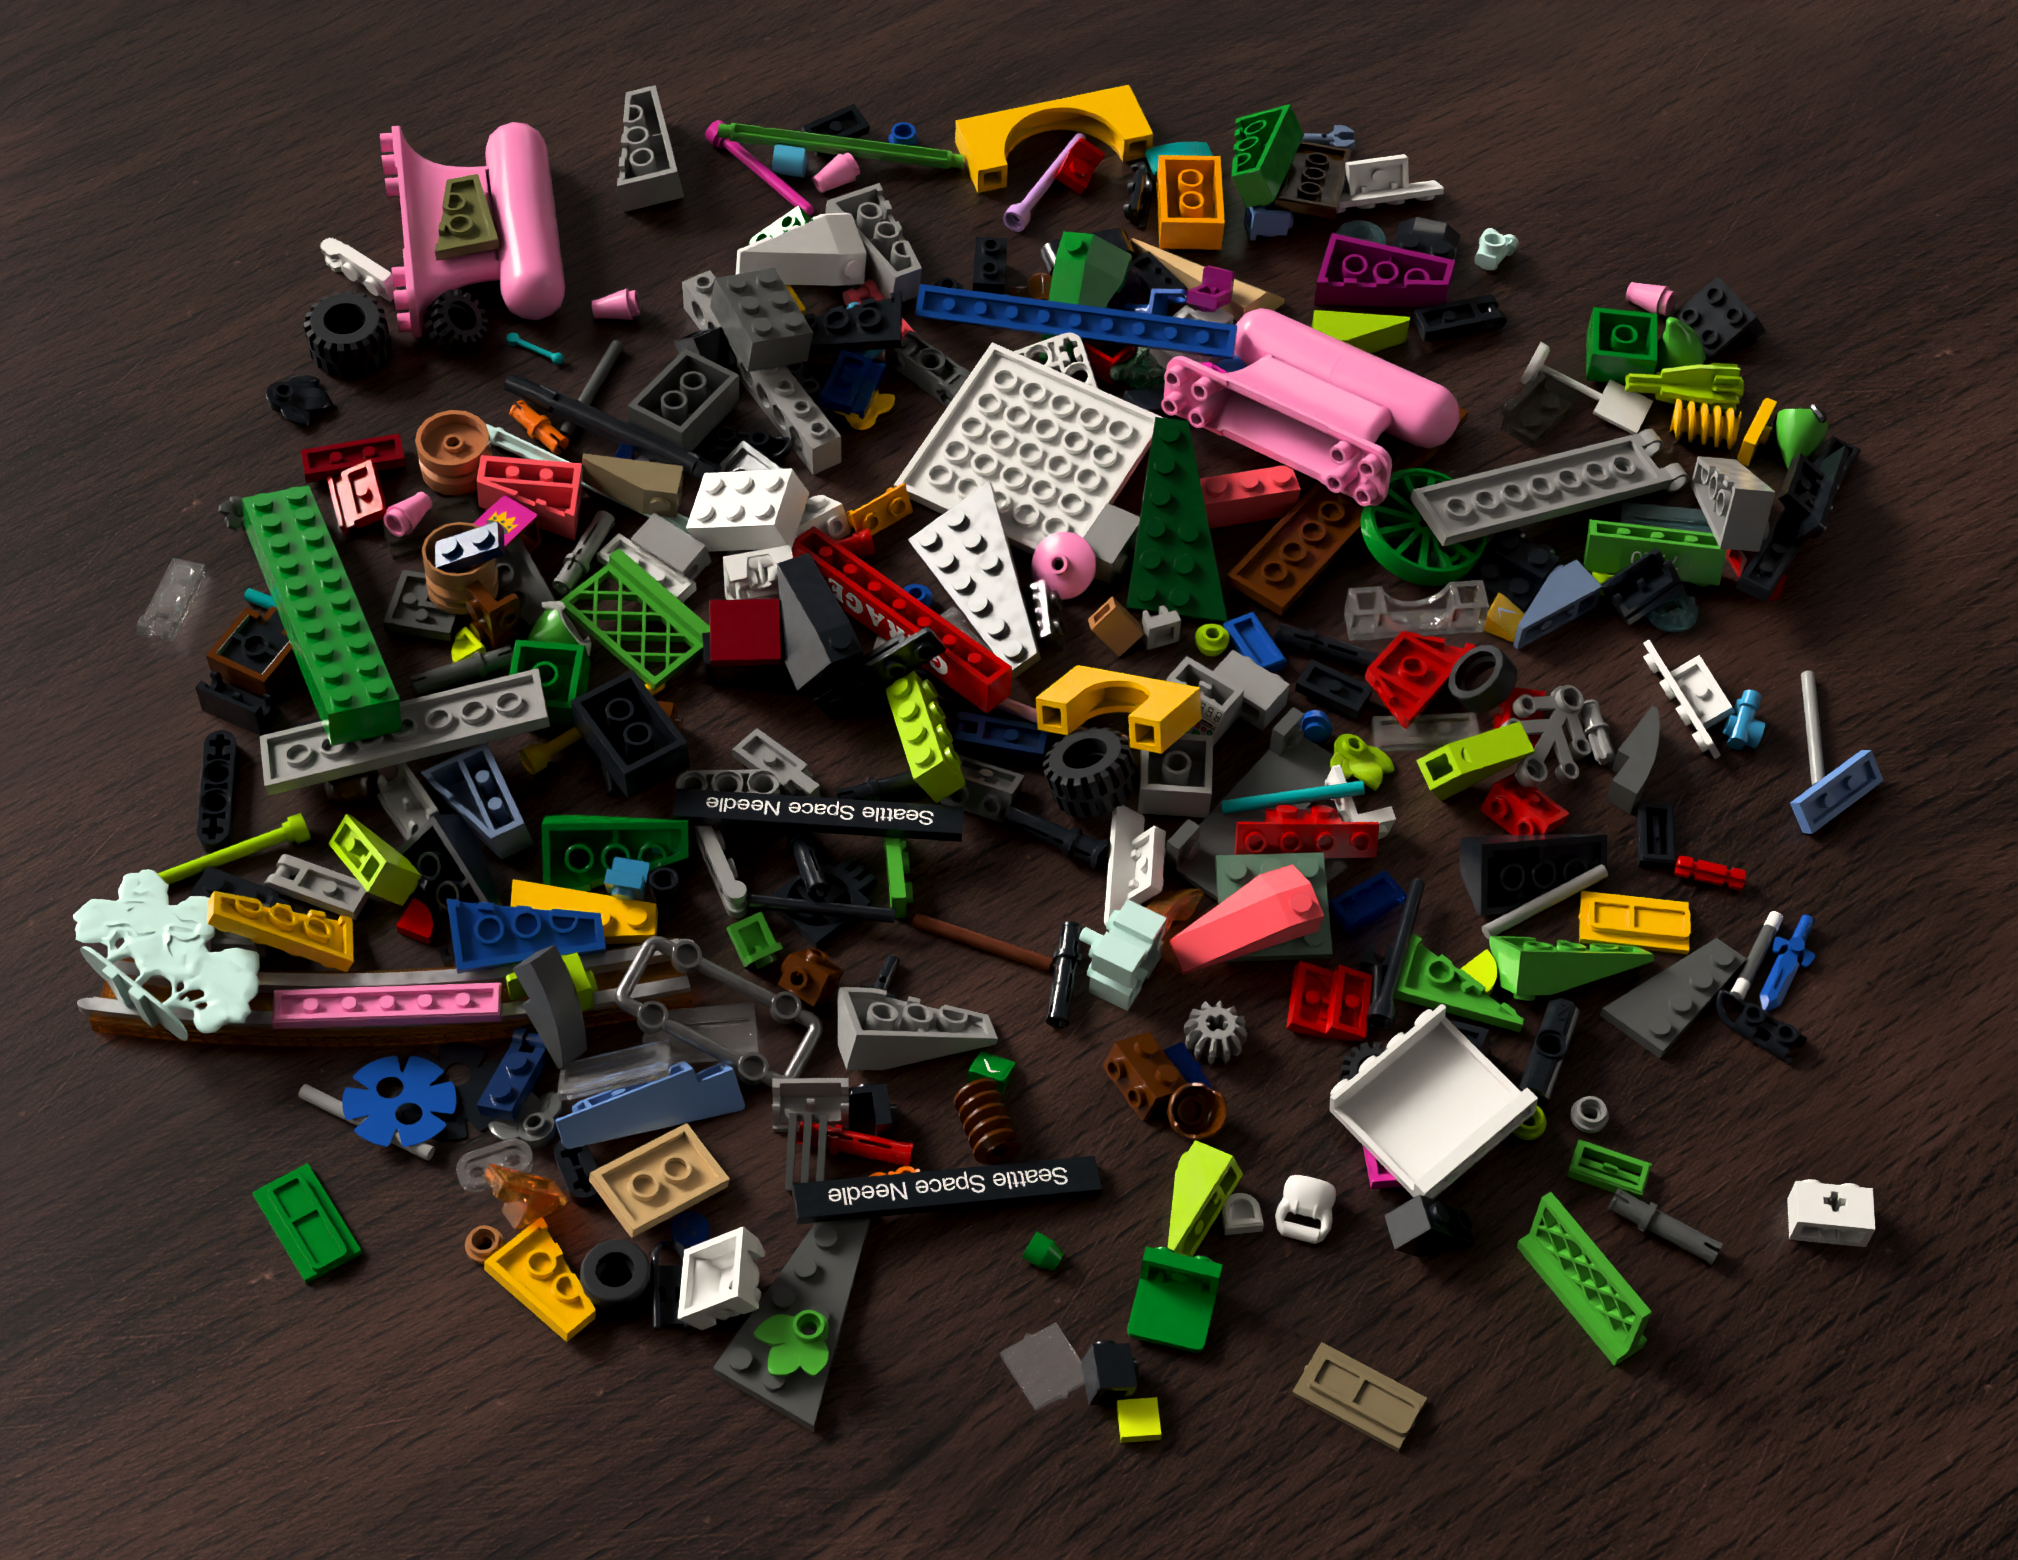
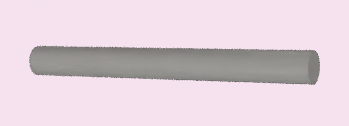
[1801,671,1825,786]
[1482,864,1608,939]
[298,1084,435,1161]

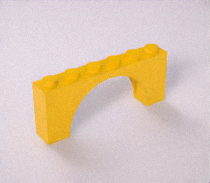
[955,85,1153,193]

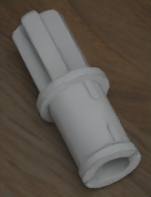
[1579,699,1616,765]

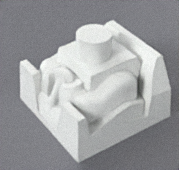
[723,545,793,619]
[678,1226,765,1330]

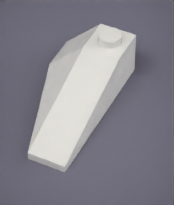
[736,213,866,286]

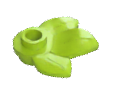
[1330,734,1395,791]

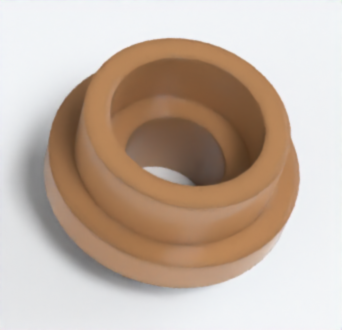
[465,1225,505,1264]

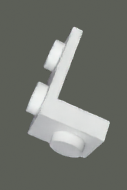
[1325,765,1396,840]

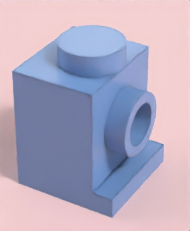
[1243,200,1294,240]

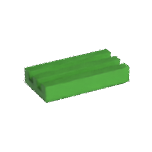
[1567,1139,1652,1200]

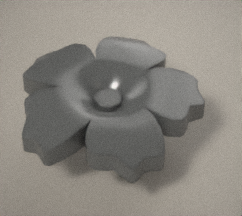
[218,496,246,531]

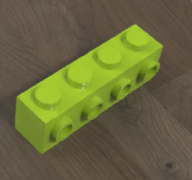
[885,671,966,803]

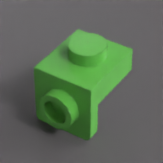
[726,912,783,969]

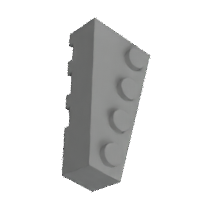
[617,85,684,212]
[825,183,922,302]

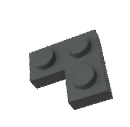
[383,570,461,642]

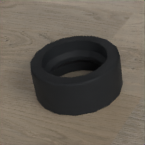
[1448,645,1517,713]

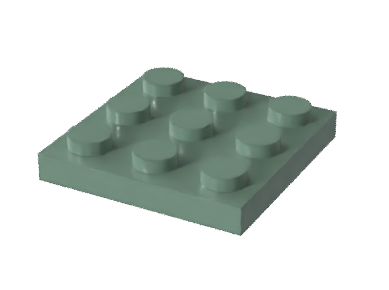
[1215,853,1333,962]

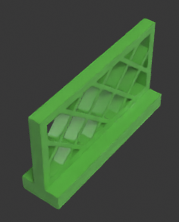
[560,549,710,691]
[1517,1192,1652,1366]

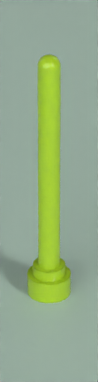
[157,812,311,885]

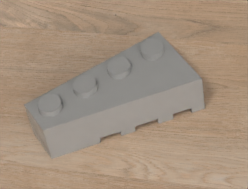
[1691,456,1776,552]

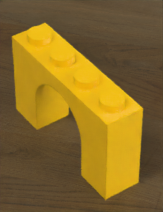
[1036,665,1202,754]

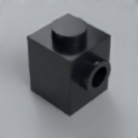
[1081,1340,1139,1405]

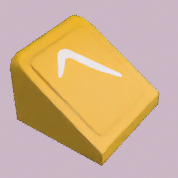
[1483,593,1525,643]

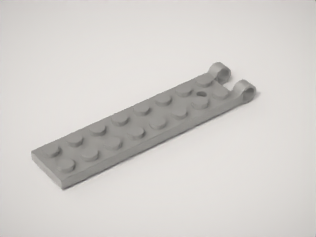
[1410,429,1689,546]

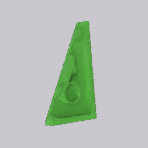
[1395,934,1524,1032]

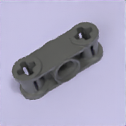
[885,331,971,407]

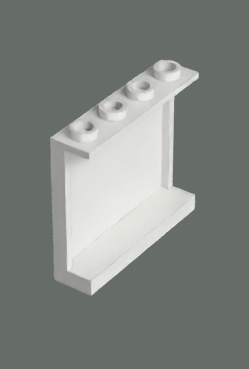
[1330,1004,1538,1199]

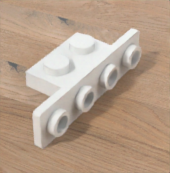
[1337,154,1444,213]
[1643,640,1735,759]
[1104,805,1166,925]

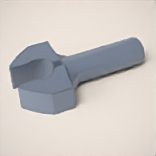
[1302,125,1355,151]

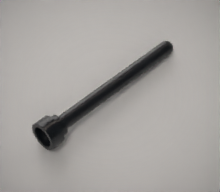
[1366,878,1425,1031]

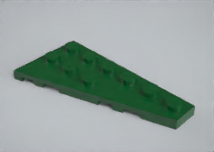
[1126,417,1228,625]

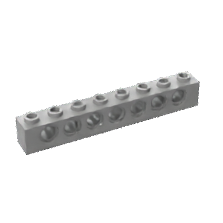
[682,270,841,475]

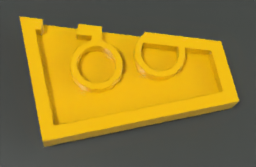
[484,1216,596,1342]

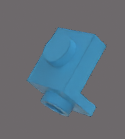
[604,857,650,900]

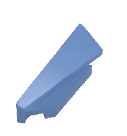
[555,1061,745,1149]

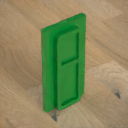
[252,1163,362,1284]

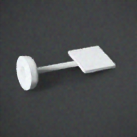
[1520,342,1653,435]

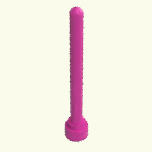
[705,120,814,216]

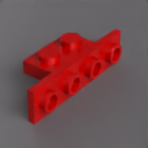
[1234,805,1379,858]

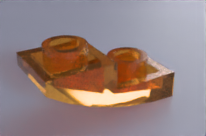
[1146,889,1204,938]

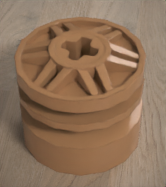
[422,522,499,615]

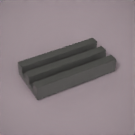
[785,1113,828,1190]

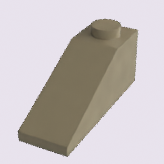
[582,453,683,518]

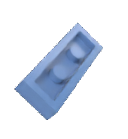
[1790,750,1884,834]

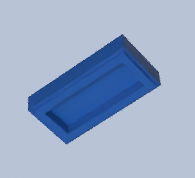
[1223,612,1287,673]

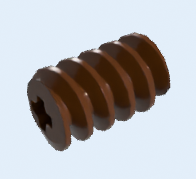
[954,1078,1021,1165]

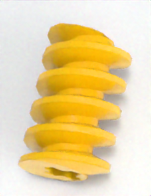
[1670,399,1741,450]

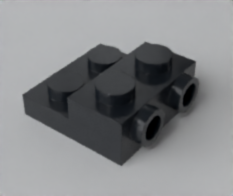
[1464,528,1560,614]

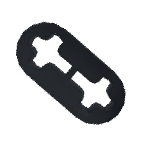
[554,1140,601,1207]

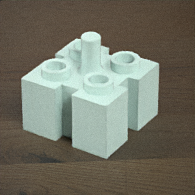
[1079,899,1167,1011]

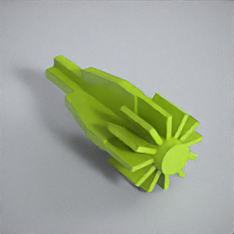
[1625,363,1744,412]

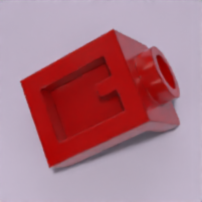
[1055,138,1105,195]

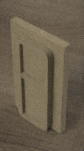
[1292,1342,1427,1452]

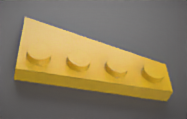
[511,879,658,945]
[207,891,354,972]

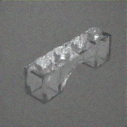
[1344,580,1489,641]

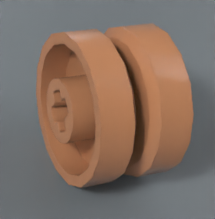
[415,410,492,496]

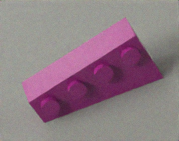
[1314,233,1455,308]

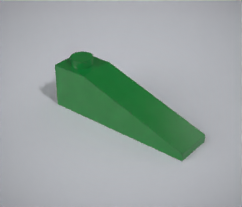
[1039,231,1132,362]
[542,815,689,892]

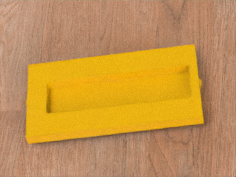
[1578,891,1691,955]

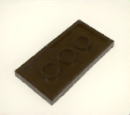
[1274,141,1352,219]

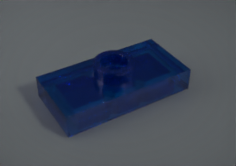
[1328,870,1407,934]

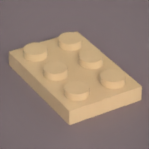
[589,1123,730,1238]

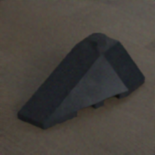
[777,553,864,693]
[397,813,502,920]
[1460,833,1607,916]

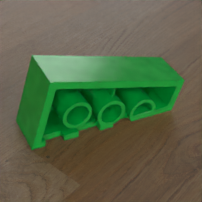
[1232,104,1304,208]

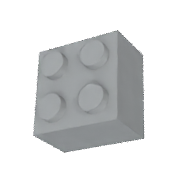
[1138,734,1213,818]

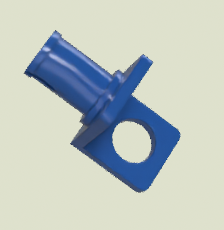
[1123,289,1189,316]

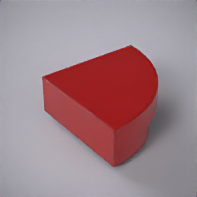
[396,898,434,945]

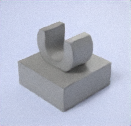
[1142,606,1181,650]

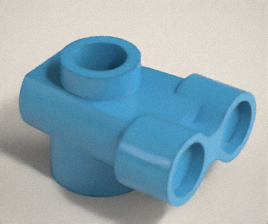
[1723,690,1765,750]

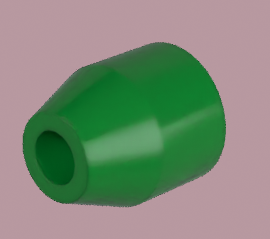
[1022,1231,1064,1271]

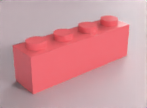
[1200,465,1300,529]

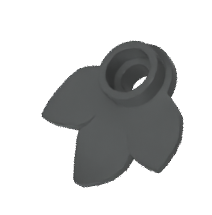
[488,1091,563,1148]

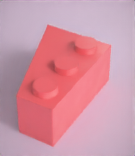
[477,455,583,541]

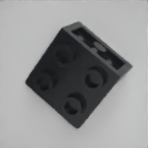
[1671,276,1766,360]

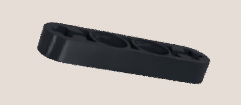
[196,730,239,854]

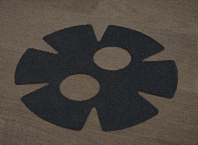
[397,1042,501,1140]

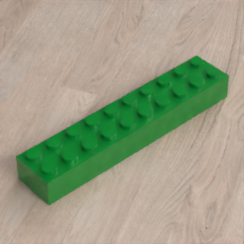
[242,485,402,746]

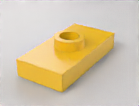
[1737,398,1777,466]

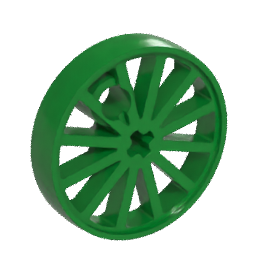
[1360,468,1488,586]

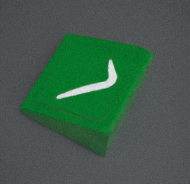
[968,1051,1016,1096]

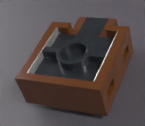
[206,606,298,696]

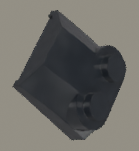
[1393,217,1460,260]

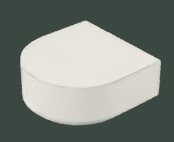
[1221,1193,1264,1235]

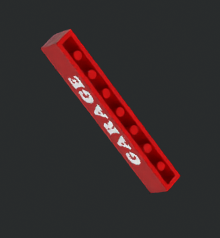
[791,526,1012,714]

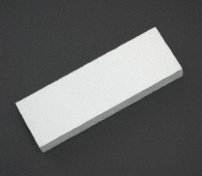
[597,533,696,603]

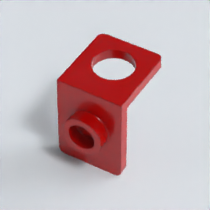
[1081,341,1135,385]

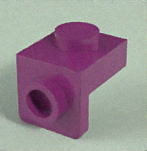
[1186,265,1235,312]

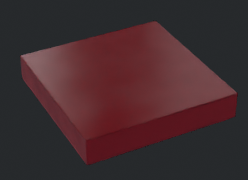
[709,599,781,667]

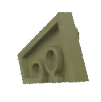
[435,174,499,261]

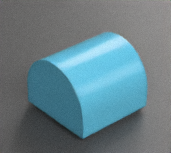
[772,144,808,178]

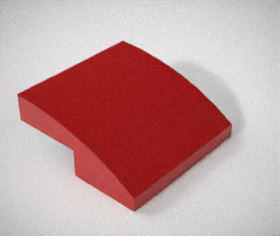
[1286,961,1373,1041]

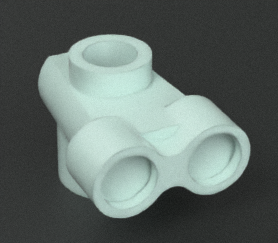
[1475,228,1519,270]

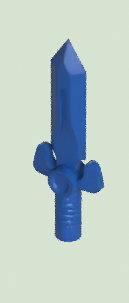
[1759,915,1815,1012]

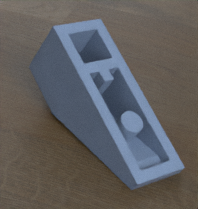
[1513,559,1602,650]

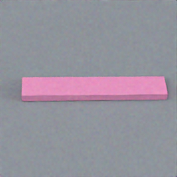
[272,983,503,1029]

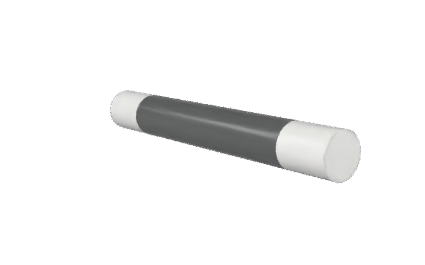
[1730,911,1783,1000]

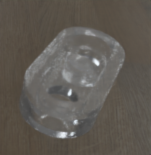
[456,1139,534,1192]

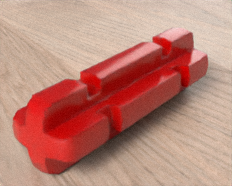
[1675,855,1747,890]

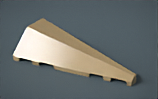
[1130,238,1284,322]

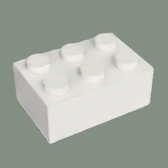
[686,469,809,552]

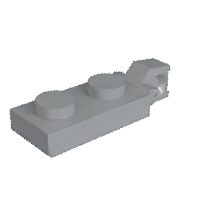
[732,728,821,797]

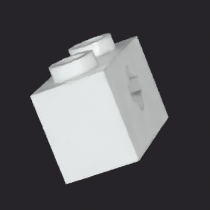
[1787,1179,1875,1247]

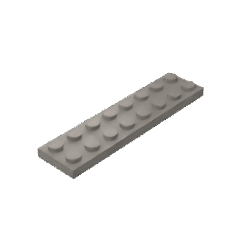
[260,668,550,796]

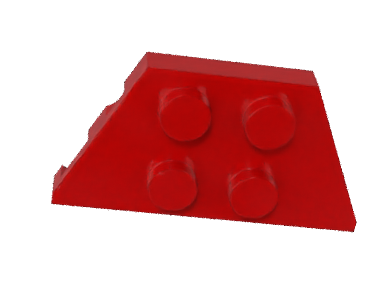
[1365,630,1476,729]

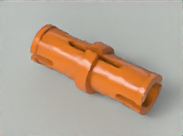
[509,400,569,455]

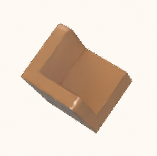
[1088,596,1144,656]

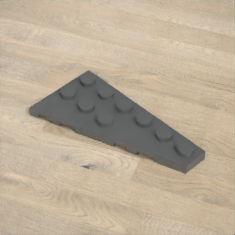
[713,1218,872,1432]

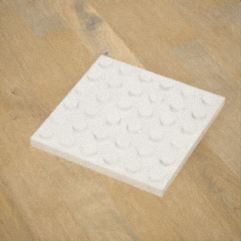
[894,342,1163,569]

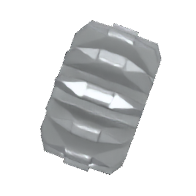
[1184,1000,1247,1065]

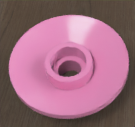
[1031,532,1096,600]

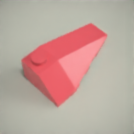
[1169,864,1324,975]

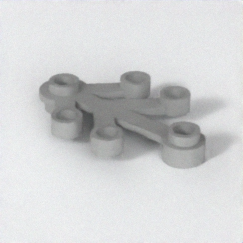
[1501,685,1591,787]

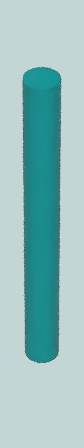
[1222,780,1365,814]

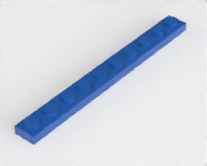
[915,284,1238,359]

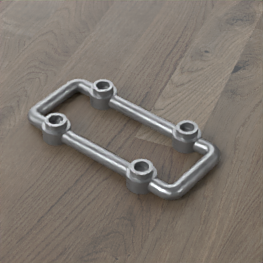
[615,936,823,1087]

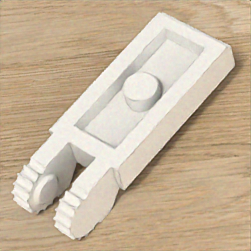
[320,237,397,302]

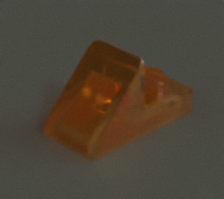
[483,1163,568,1229]

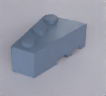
[421,742,535,860]

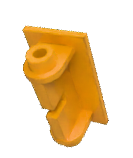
[846,483,913,536]

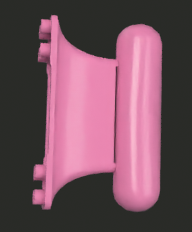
[380,122,565,338]
[1161,308,1460,506]

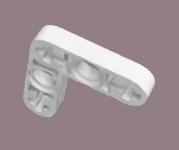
[1013,332,1098,389]

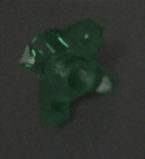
[1109,347,1166,390]

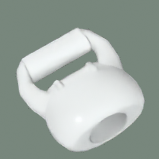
[1275,1175,1336,1244]

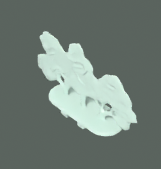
[73,869,260,1041]

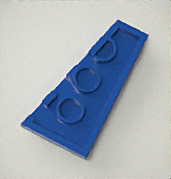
[447,899,606,974]

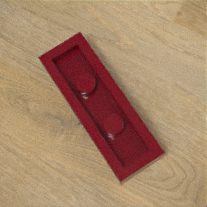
[300,433,406,483]

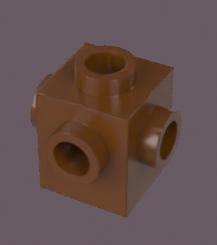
[778,948,845,1007]

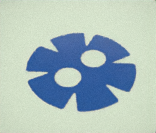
[342,1055,456,1147]

